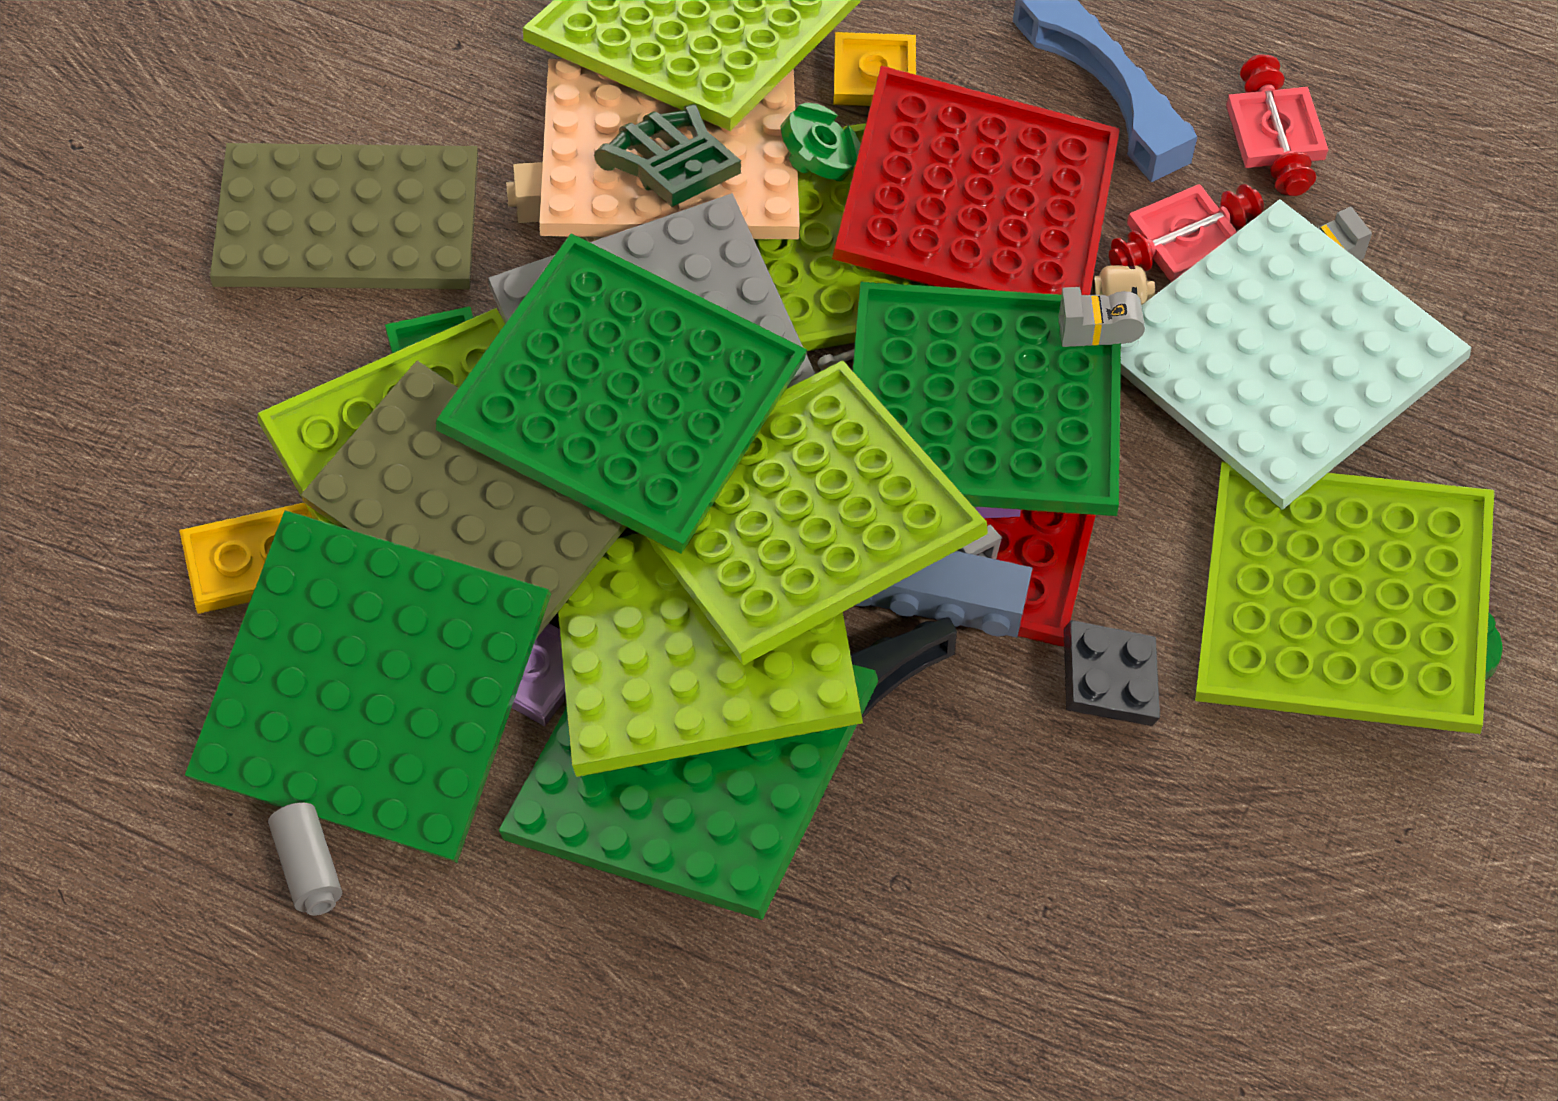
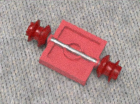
[1226,54,1328,196]
[1108,184,1264,282]

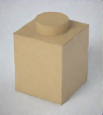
[506,162,543,223]

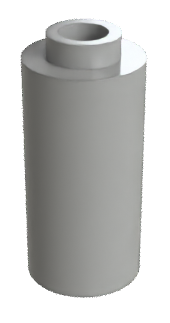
[268,803,342,916]

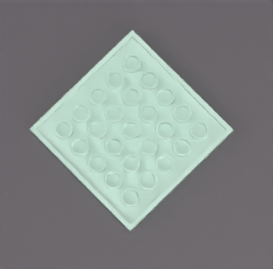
[1121,199,1471,510]

